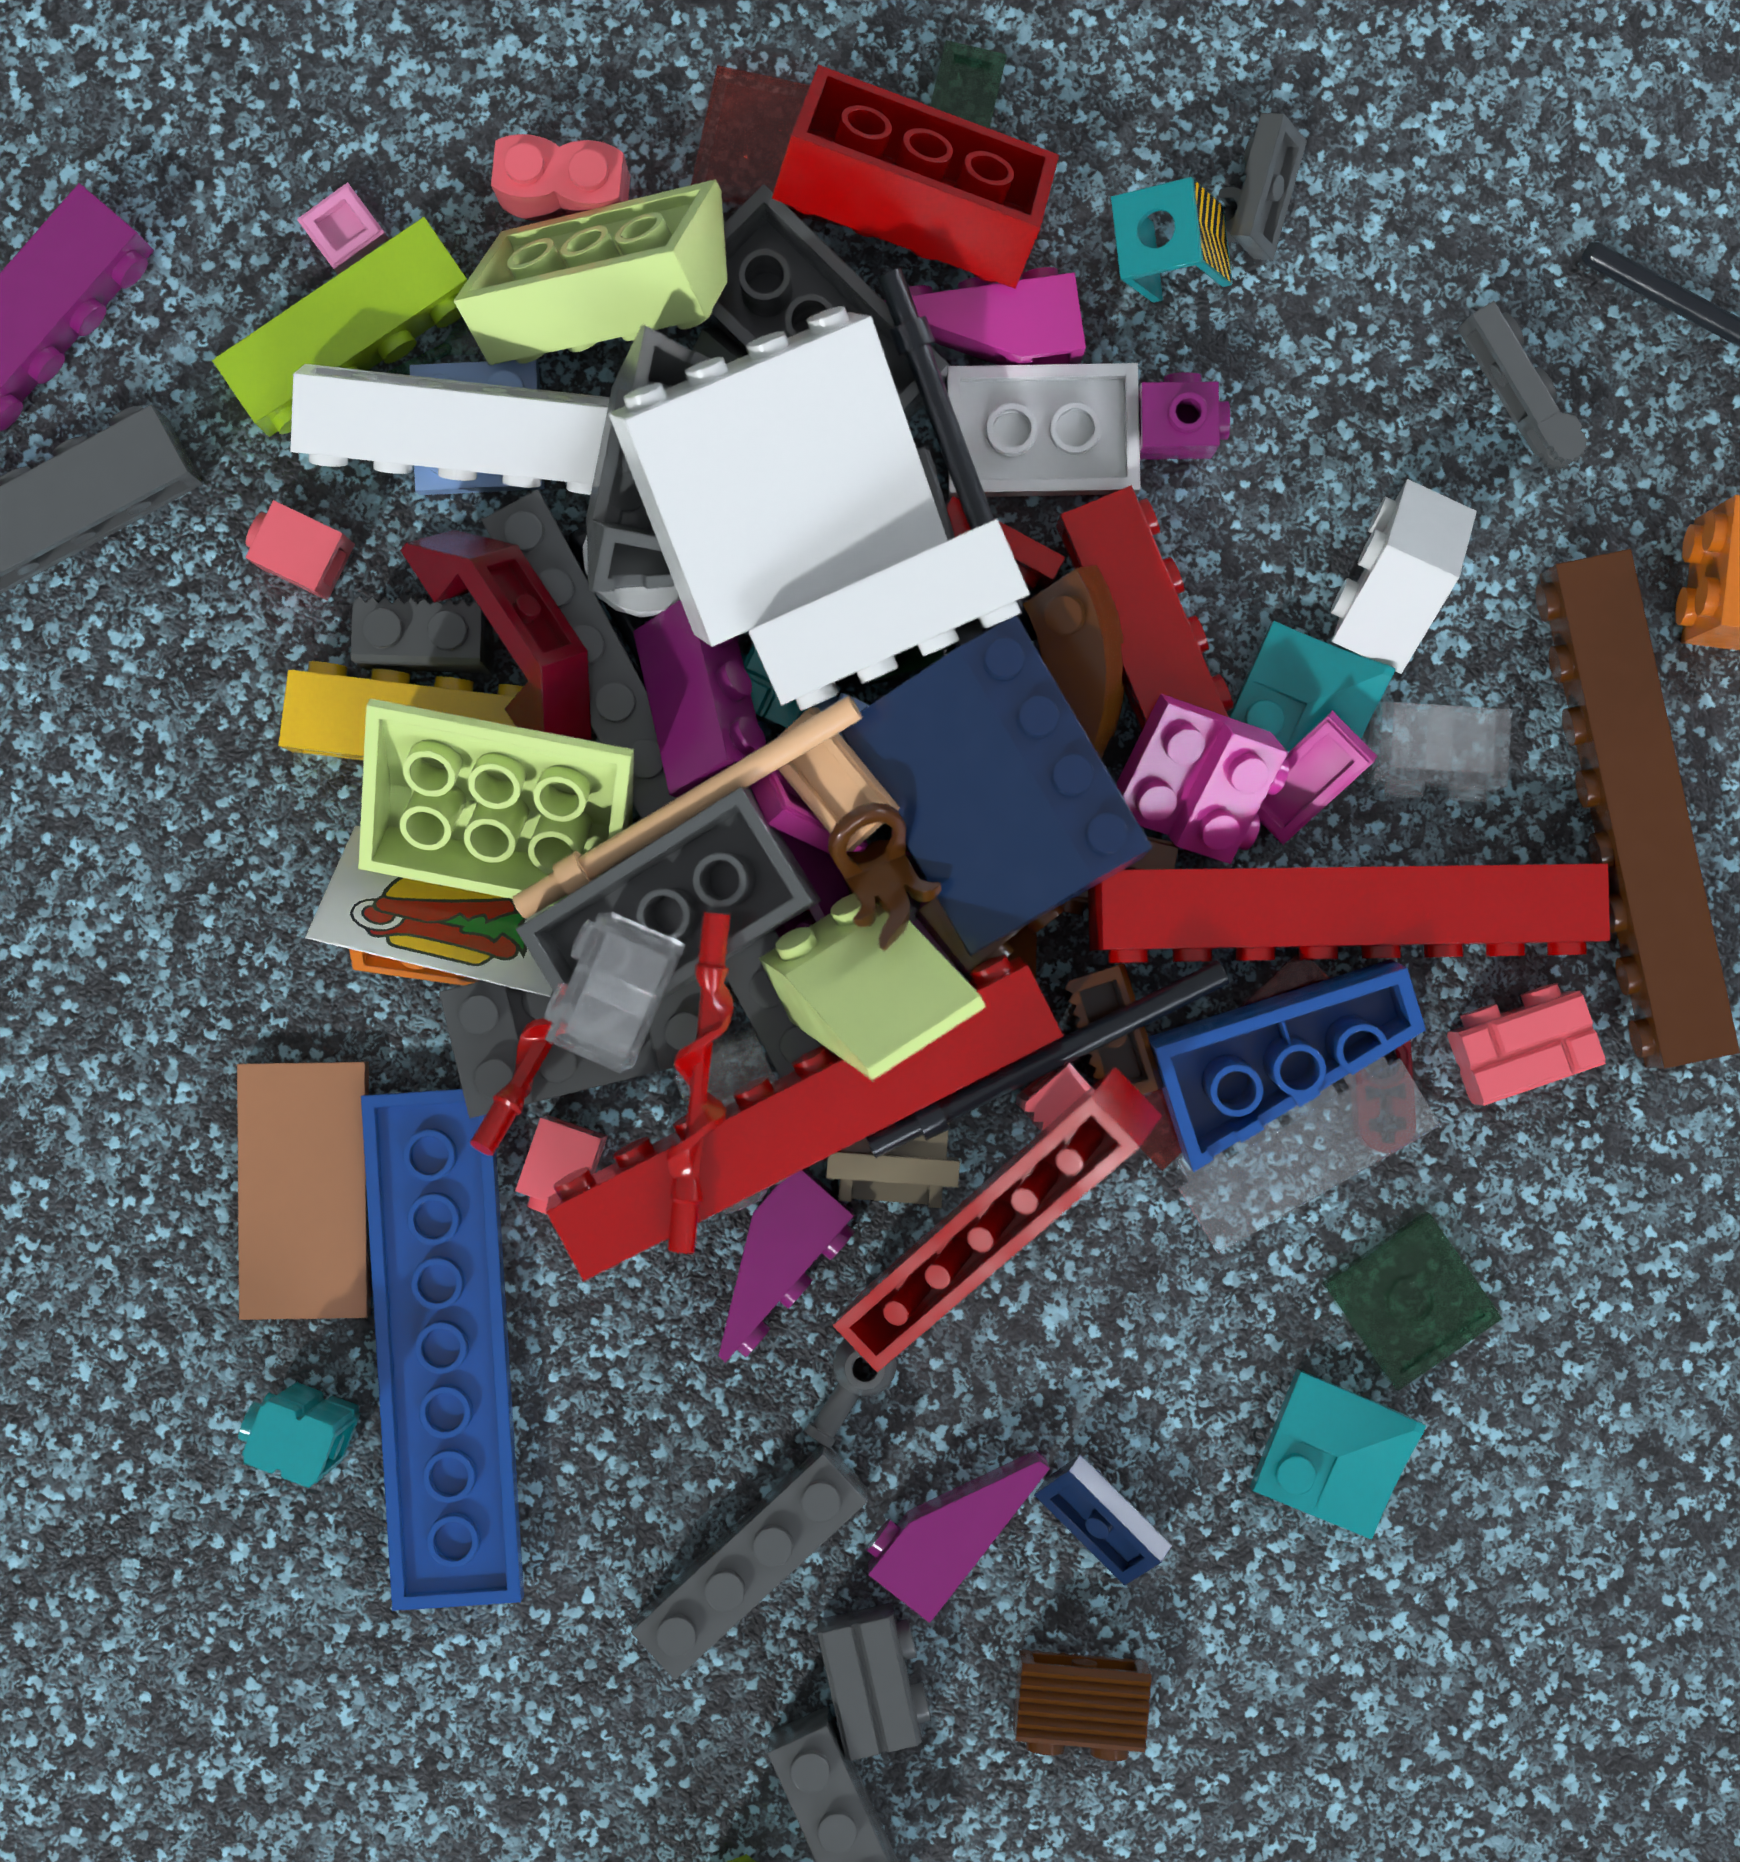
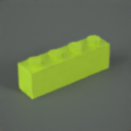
[212,217,467,437]

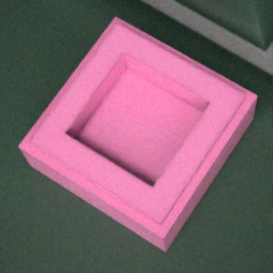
[297,182,389,275]

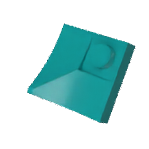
[1228,621,1396,752]
[1249,1369,1426,1540]

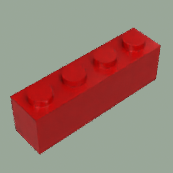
[1056,485,1234,732]

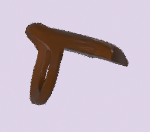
[828,803,941,951]

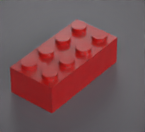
[771,64,1059,289]

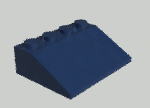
[841,615,1152,956]

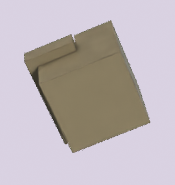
[826,1122,960,1208]

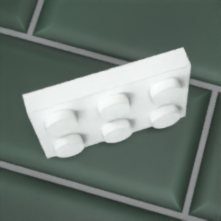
[947,363,1140,497]

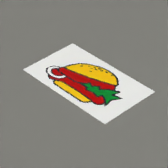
[305,825,553,997]

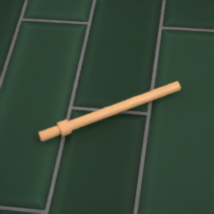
[513,695,862,919]

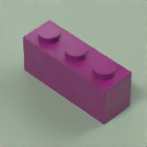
[633,600,766,798]

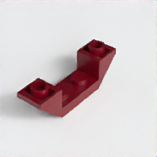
[400,530,591,741]

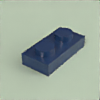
[1034,1454,1172,1586]

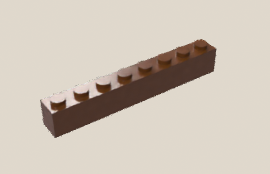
[1535,549,1740,1069]

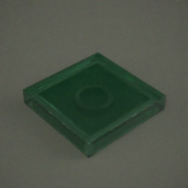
[1321,1212,1503,1391]

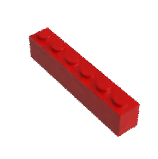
[832,1067,1162,1373]

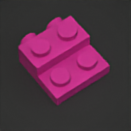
[1116,694,1289,864]

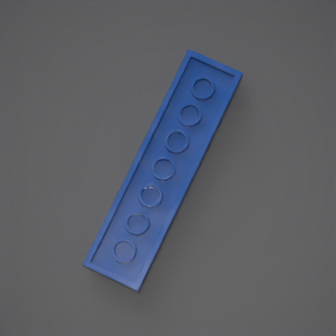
[361,1089,524,1611]

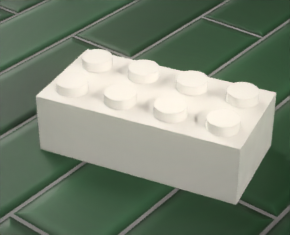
[748,519,1030,711]

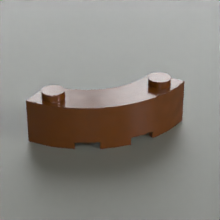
[1023,565,1125,759]

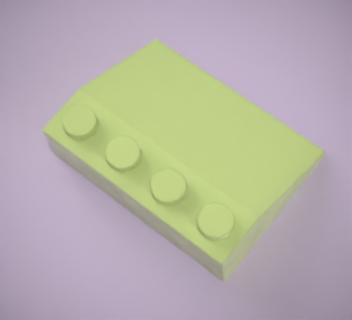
[358,698,634,906]

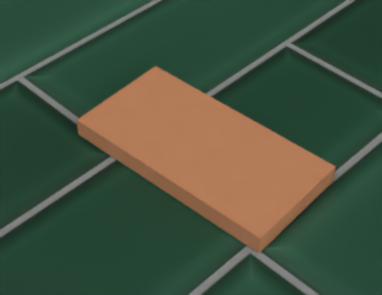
[237,1062,371,1320]

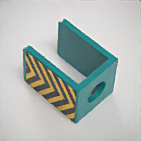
[1111,177,1232,303]

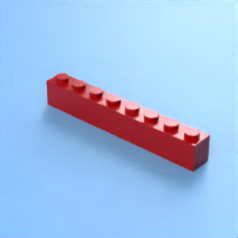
[1088,864,1610,963]
[546,955,1063,1282]

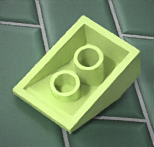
[759,894,986,1080]

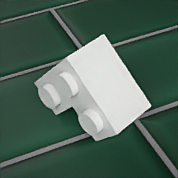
[1330,479,1477,674]

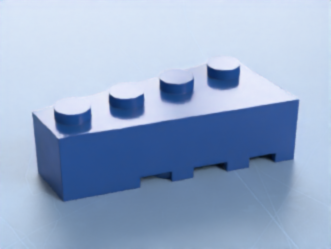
[1148,959,1426,1173]

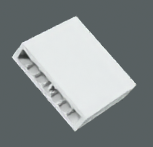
[608,306,948,646]

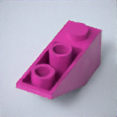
[884,267,1086,365]

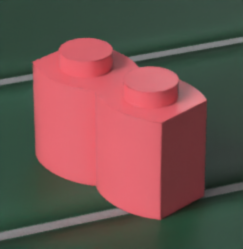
[491,134,631,221]

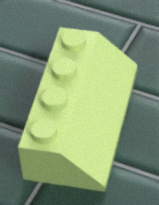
[454,179,728,365]

